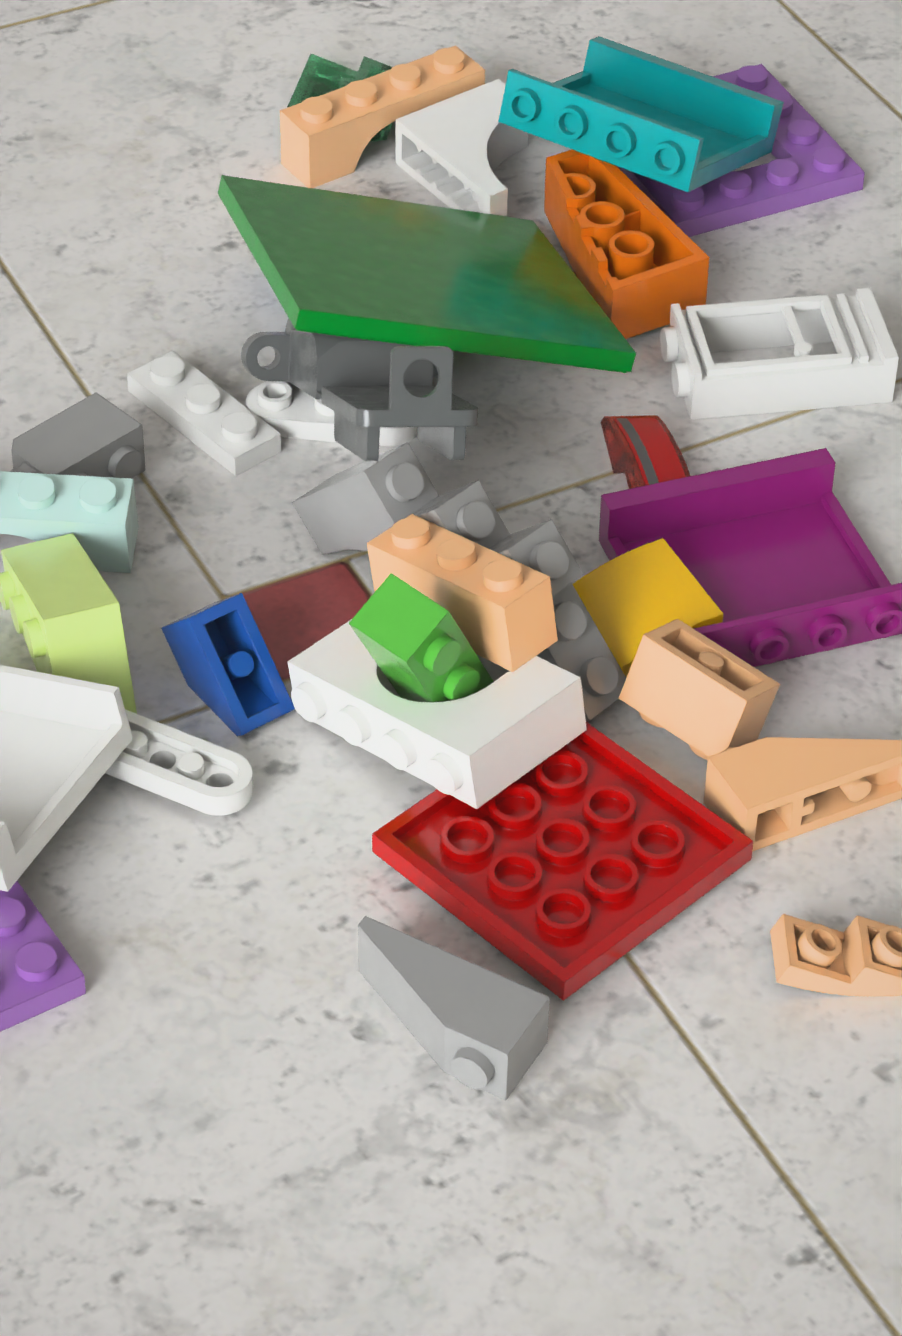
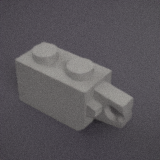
[10,392,146,479]

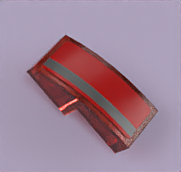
[600,415,690,489]

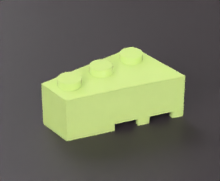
[0,533,137,714]

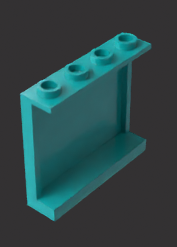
[498,36,784,192]

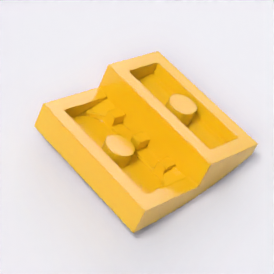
[572,538,723,678]

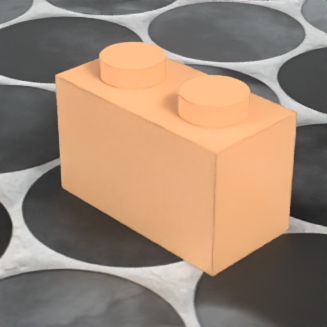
[619,619,780,760]

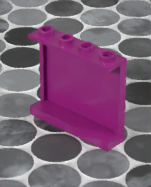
[598,448,902,667]

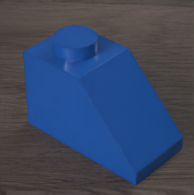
[161,593,295,737]

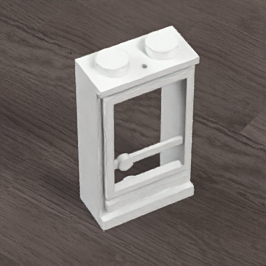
[660,287,899,420]

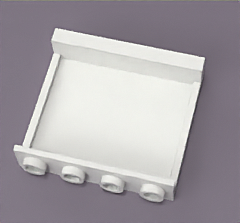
[0,665,133,892]

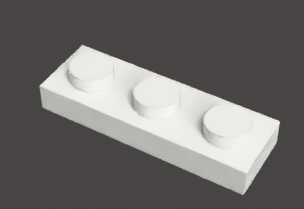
[127,350,281,476]

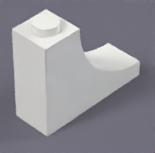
[396,79,529,216]

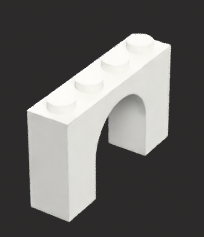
[287,619,587,809]

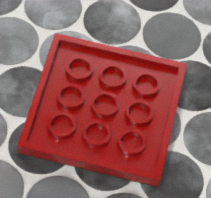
[372,722,753,1001]

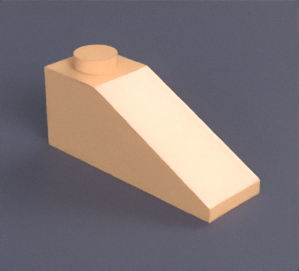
[703,737,902,852]

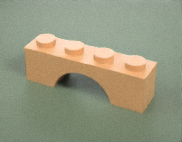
[280,45,485,188]

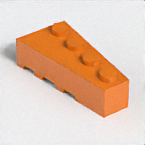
[544,149,710,339]

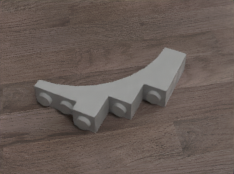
[292,442,626,722]

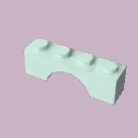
[0,471,139,573]

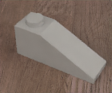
[358,916,550,1100]

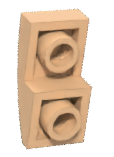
[770,914,902,996]

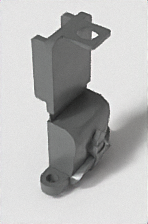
[241,318,478,461]

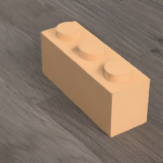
[367,514,558,672]

